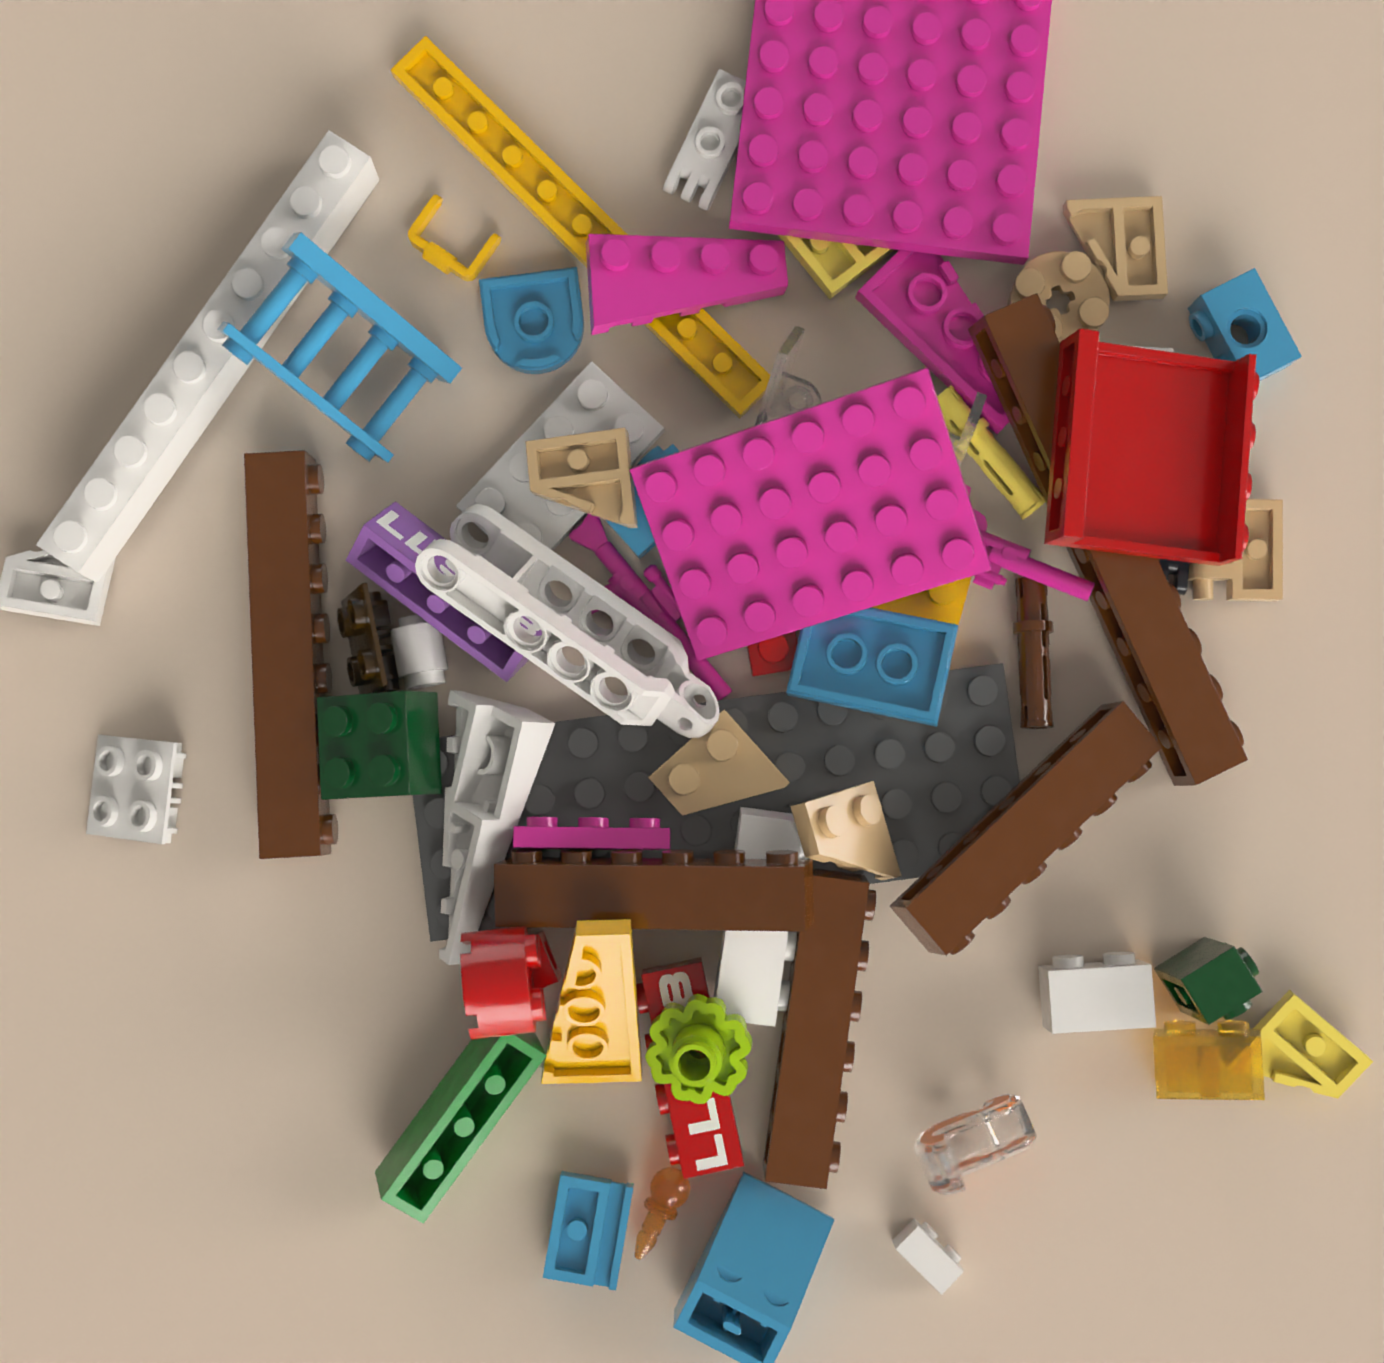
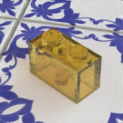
[1153,1020,1265,1100]

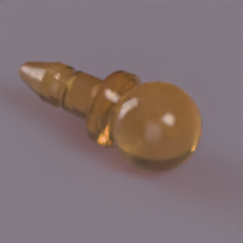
[634,1167,691,1260]

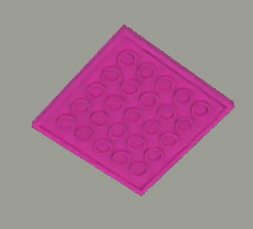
[729,0,1052,265]

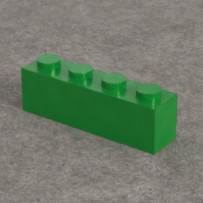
[375,1032,547,1224]

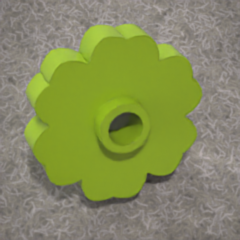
[645,994,752,1104]

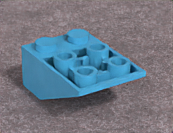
[673,1171,834,1363]

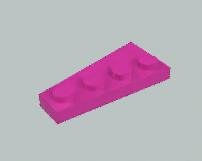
[586,234,788,335]
[855,250,1009,434]

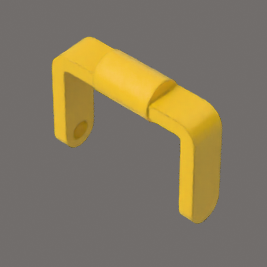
[408,194,501,281]

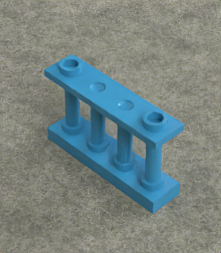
[217,232,462,463]

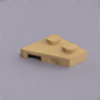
[525,427,638,528]

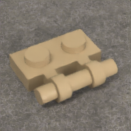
[1188,499,1283,602]

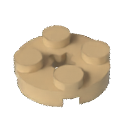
[1007,251,1110,342]

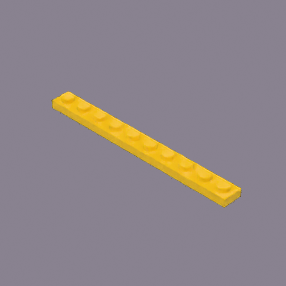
[390,36,775,419]

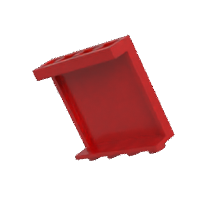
[1044,328,1260,566]

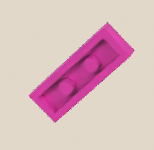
[513,817,671,850]

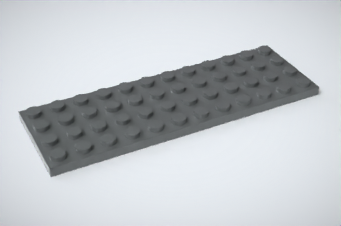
[413,663,1020,942]

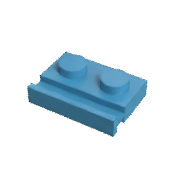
[543,1171,634,1291]

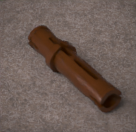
[1013,576,1054,729]

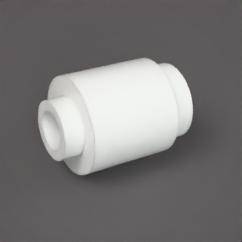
[390,615,448,690]

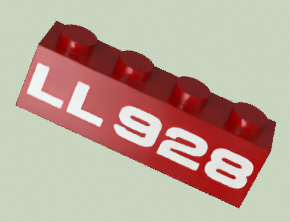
[636,957,744,1179]

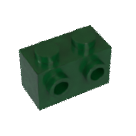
[1154,937,1263,1025]

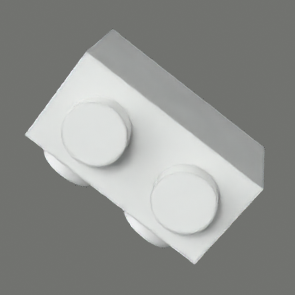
[1038,952,1156,1034]

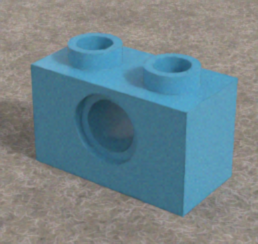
[1187,268,1302,381]

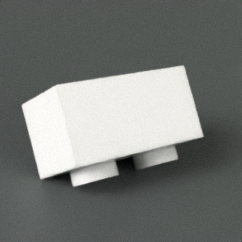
[892,1218,964,1295]

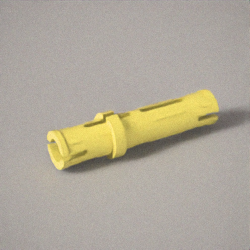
[937,385,1045,520]

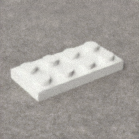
[456,361,665,551]

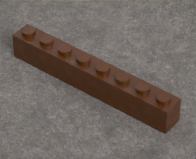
[244,450,338,859]

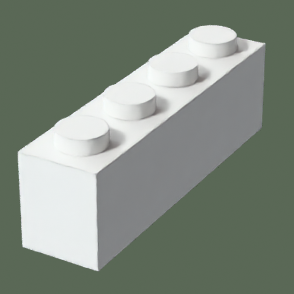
[714,807,808,1027]

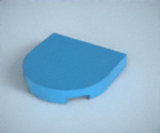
[479,267,584,374]

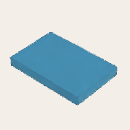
[786,607,958,727]

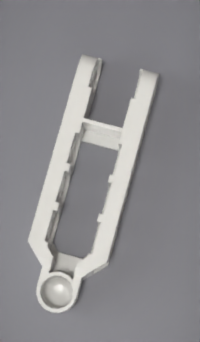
[415,504,720,738]

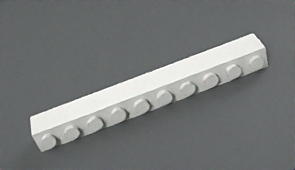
[36,130,380,582]

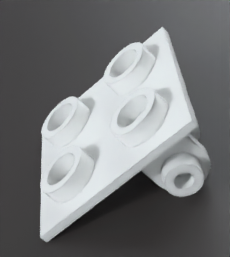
[86,735,186,844]

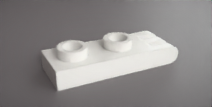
[663,69,746,211]

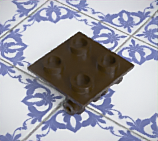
[337,583,400,694]

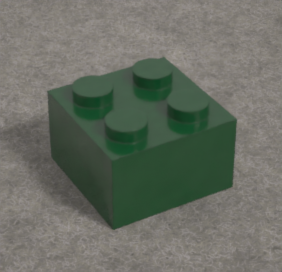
[317,691,442,800]

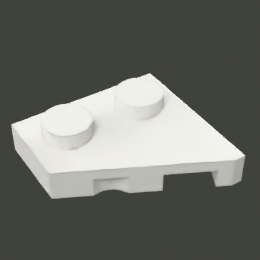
[0,550,116,626]

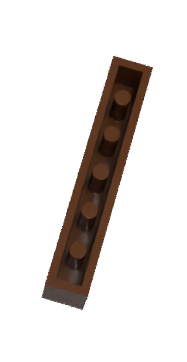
[890,701,1162,956]
[494,849,814,932]
[763,868,876,1190]

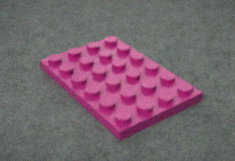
[630,367,991,661]

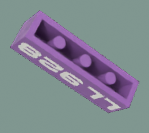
[346,501,542,682]

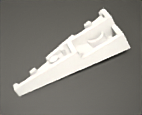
[439,690,555,965]

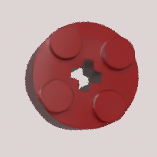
[460,926,547,1040]

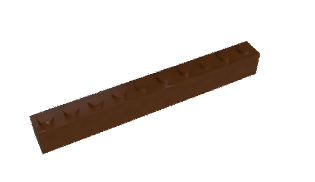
[968,293,1248,786]

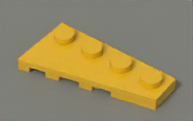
[541,919,642,1084]

